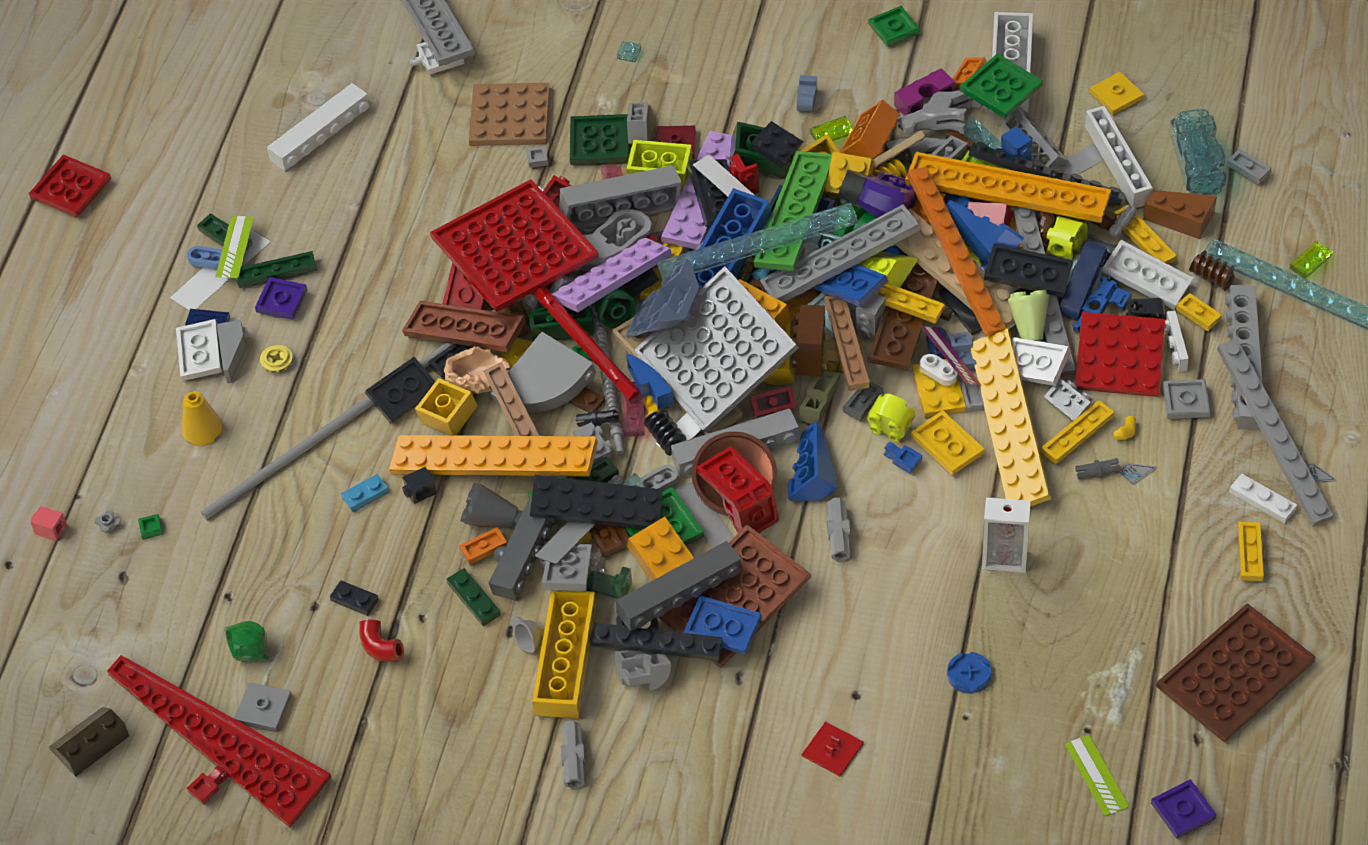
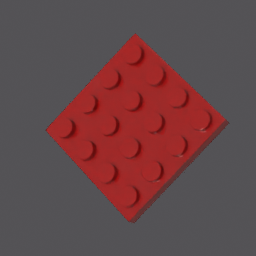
[1075,312,1165,397]

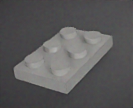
[542,544,592,592]

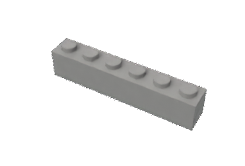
[671,408,799,477]

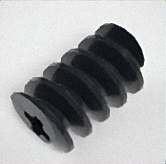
[644,411,686,456]

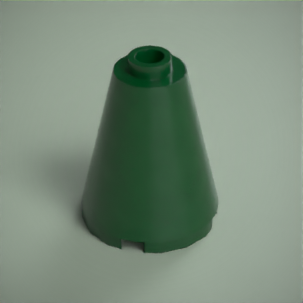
[595,287,637,329]

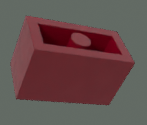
[749,386,796,417]

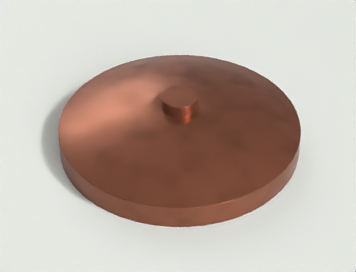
[692,431,777,516]

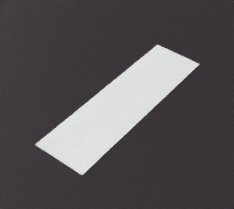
[170,230,271,312]

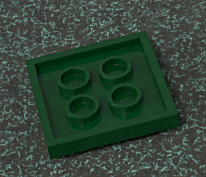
[570,114,629,165]

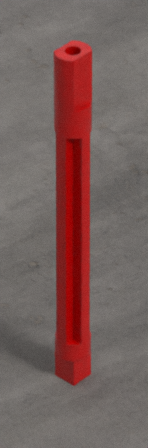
[534,287,640,401]

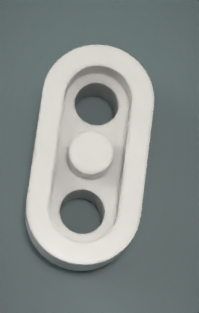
[920,354,958,386]

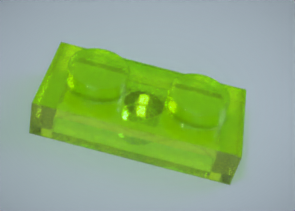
[810,116,853,141]
[1289,241,1332,279]

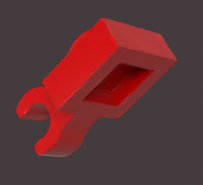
[186,765,228,805]

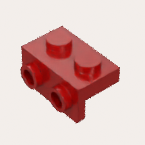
[729,154,759,194]

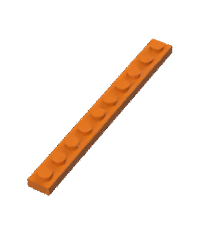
[907,167,1006,336]

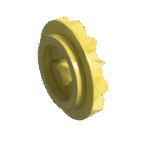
[260,345,293,373]

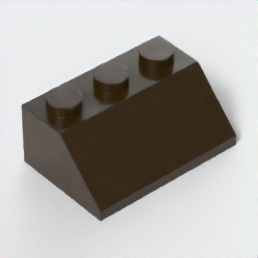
[49,707,129,777]

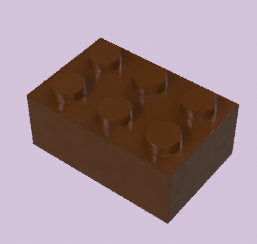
[792,305,825,377]

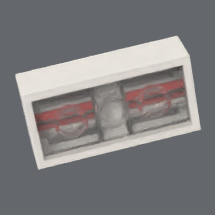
[982,497,1031,573]

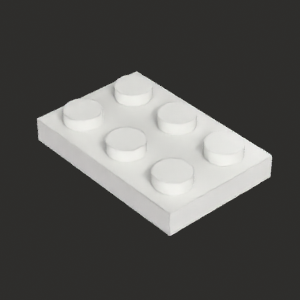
[176,319,222,381]
[1012,337,1071,386]

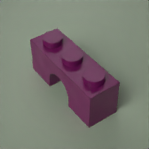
[894,68,955,116]

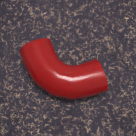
[359,619,404,662]

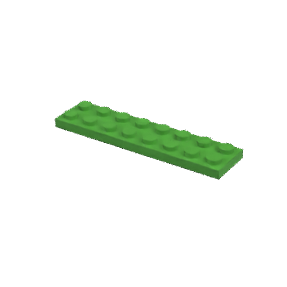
[754,151,832,271]

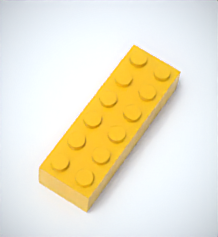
[532,590,597,719]

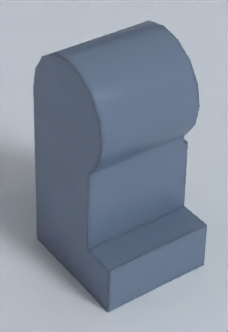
[797,75,818,112]

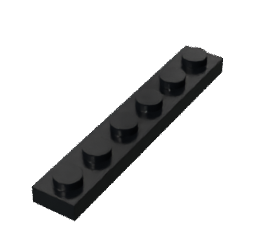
[589,622,724,661]

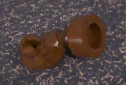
[1038,211,1056,252]

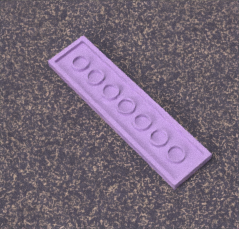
[661,131,732,249]

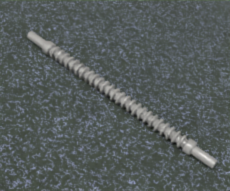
[590,302,625,456]

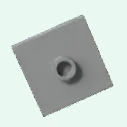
[1163,379,1210,419]
[234,682,292,732]

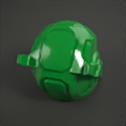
[224,621,269,662]

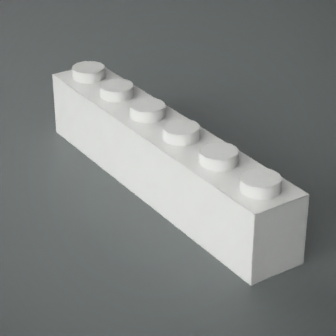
[267,83,370,171]
[1085,106,1153,208]

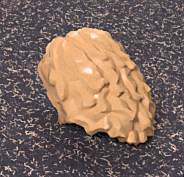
[444,346,510,394]

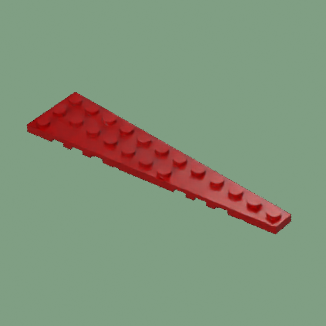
[107,655,331,828]

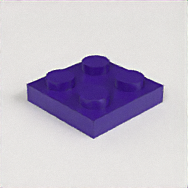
[255,277,308,320]
[1151,779,1217,839]

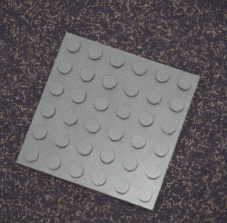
[634,267,799,433]

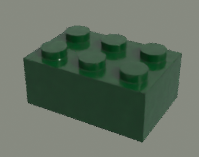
[729,121,794,178]

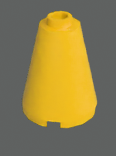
[181,391,223,446]

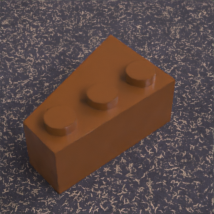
[1143,190,1217,239]

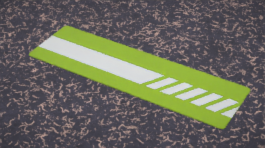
[215,216,254,278]
[1065,735,1129,816]

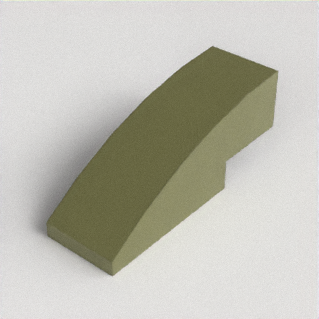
[798,368,841,424]

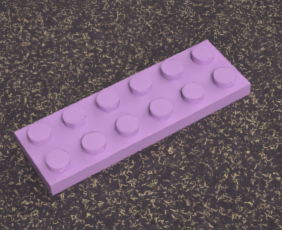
[552,238,672,312]

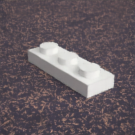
[1164,311,1189,372]
[1229,473,1297,524]

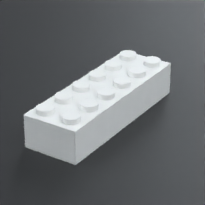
[989,12,1033,113]

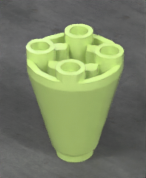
[1008,290,1049,342]

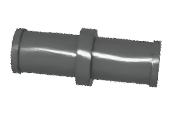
[1075,458,1120,479]

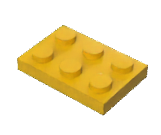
[912,359,966,418]
[911,410,985,476]

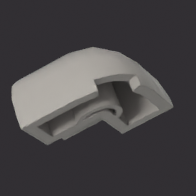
[615,650,671,691]

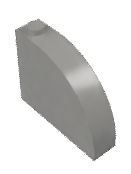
[491,332,597,413]

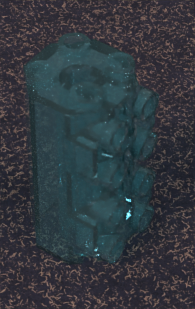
[1170,109,1227,195]

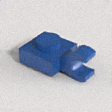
[884,442,923,474]

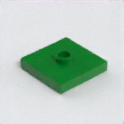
[868,6,920,47]

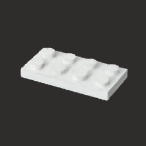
[1101,240,1193,310]

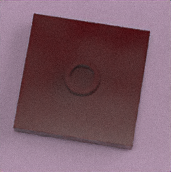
[656,125,696,159]

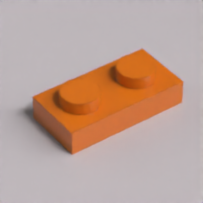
[459,527,507,565]

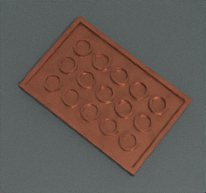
[659,525,811,668]
[1156,603,1316,742]

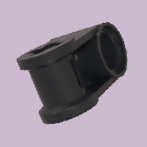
[1125,298,1166,320]

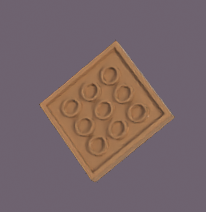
[469,83,550,146]

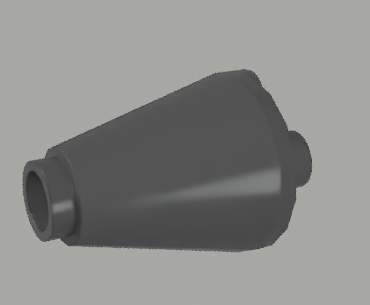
[460,483,522,528]

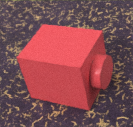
[30,506,67,541]

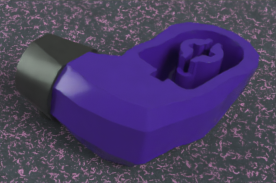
[838,169,916,218]

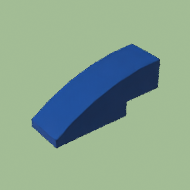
[626,354,674,410]

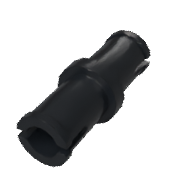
[576,409,619,427]

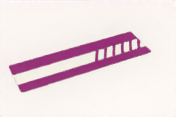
[921,327,981,385]

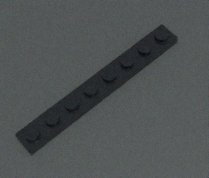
[968,142,1124,206]

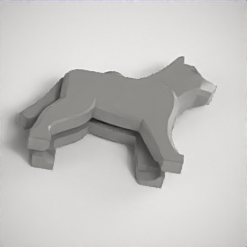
[897,90,983,134]

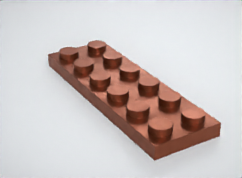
[402,301,526,352]

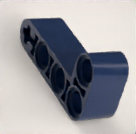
[1059,241,1111,321]

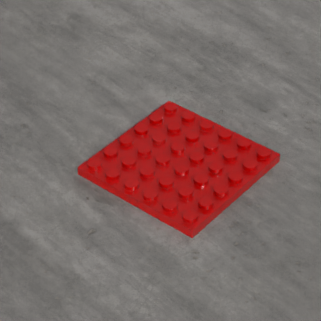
[430,179,599,312]

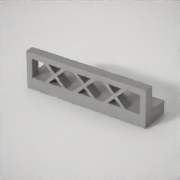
[1001,108,1068,168]

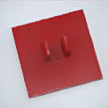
[801,721,864,777]

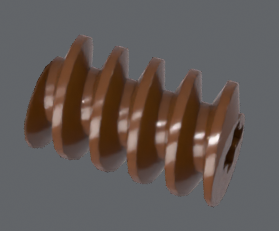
[1189,250,1235,291]

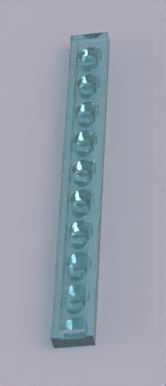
[657,203,858,281]
[1203,238,1368,330]

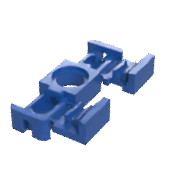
[1072,277,1132,334]

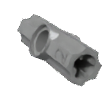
[827,498,850,562]
[561,721,585,789]

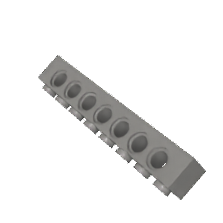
[1225,285,1263,429]

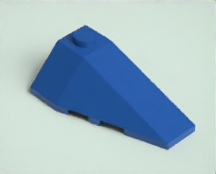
[946,200,1024,265]
[788,420,836,501]

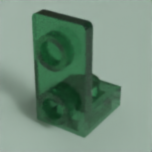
[586,566,632,599]

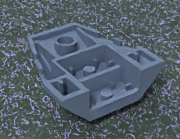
[626,258,699,338]

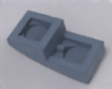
[949,332,977,370]

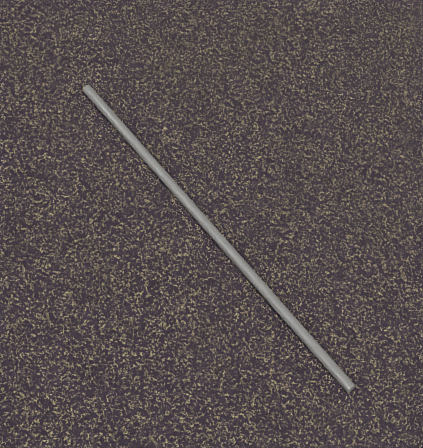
[201,285,547,520]

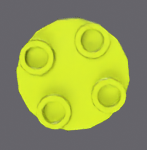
[1047,216,1088,260]
[867,393,916,442]

